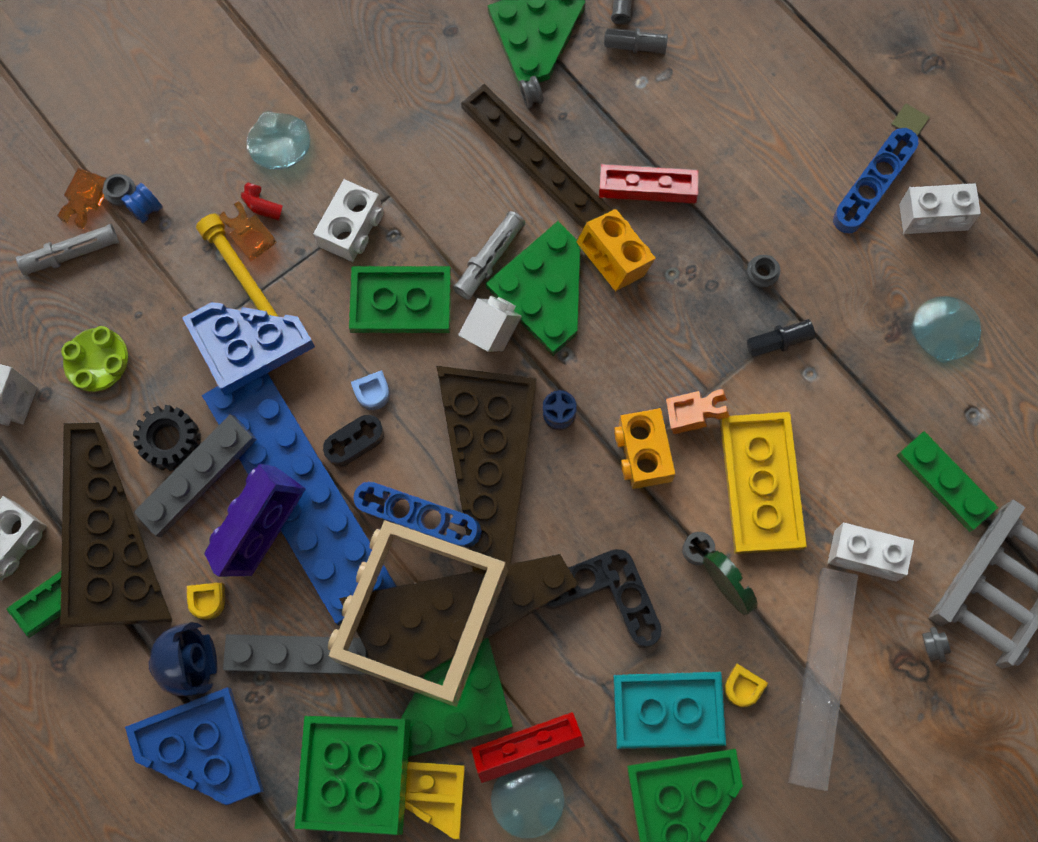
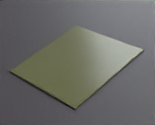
[892,103,930,136]

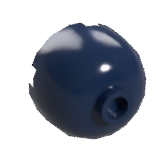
[149,622,217,696]

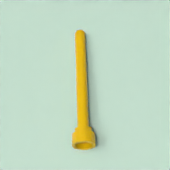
[196,213,279,317]

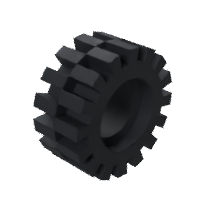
[133,405,201,471]

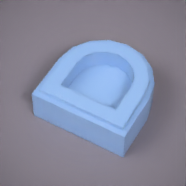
[351,370,390,410]

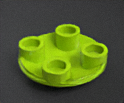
[61,326,128,392]

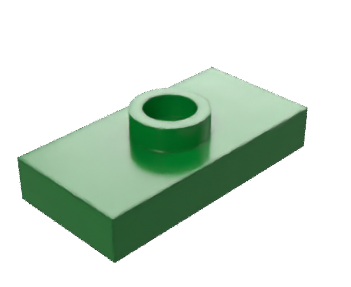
[6,571,61,639]

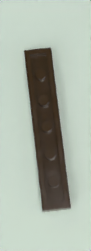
[461,83,613,228]

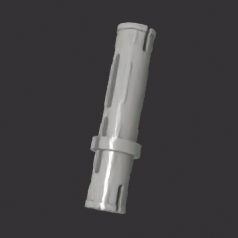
[453,211,525,300]
[16,223,119,276]

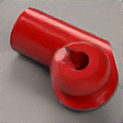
[241,182,283,221]

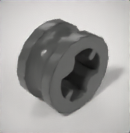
[519,76,544,108]
[682,532,715,565]

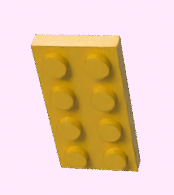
[720,412,807,554]

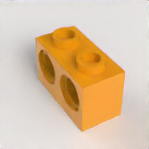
[576,209,656,292]
[614,408,675,489]

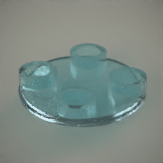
[246,111,310,170]
[911,296,981,363]
[491,764,564,838]

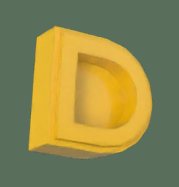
[187,582,225,620]
[724,664,768,707]

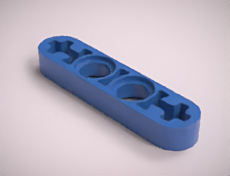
[833,128,919,233]
[353,481,482,548]

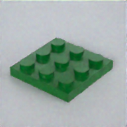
[294,716,411,835]

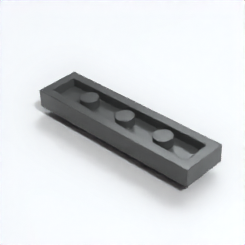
[134,414,257,537]
[223,634,368,675]

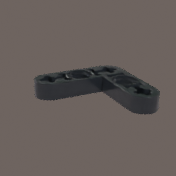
[544,549,662,648]

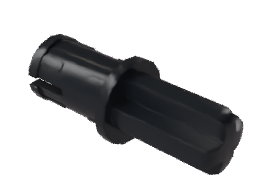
[747,319,815,357]

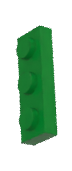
[896,431,999,532]

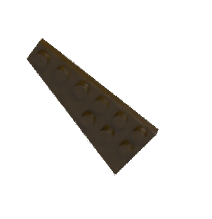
[436,366,537,571]
[60,422,172,628]
[339,554,578,694]

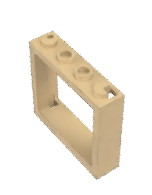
[328,520,508,707]

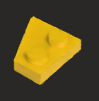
[405,762,465,839]

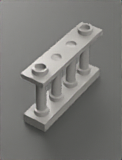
[928,499,1038,669]

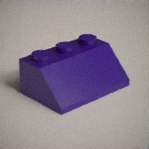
[204,464,306,577]

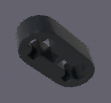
[323,415,384,466]

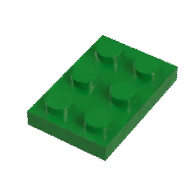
[349,266,451,333]

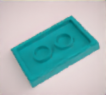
[613,672,726,749]

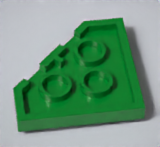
[487,0,585,89]
[486,221,580,356]
[401,638,513,757]
[627,749,743,842]

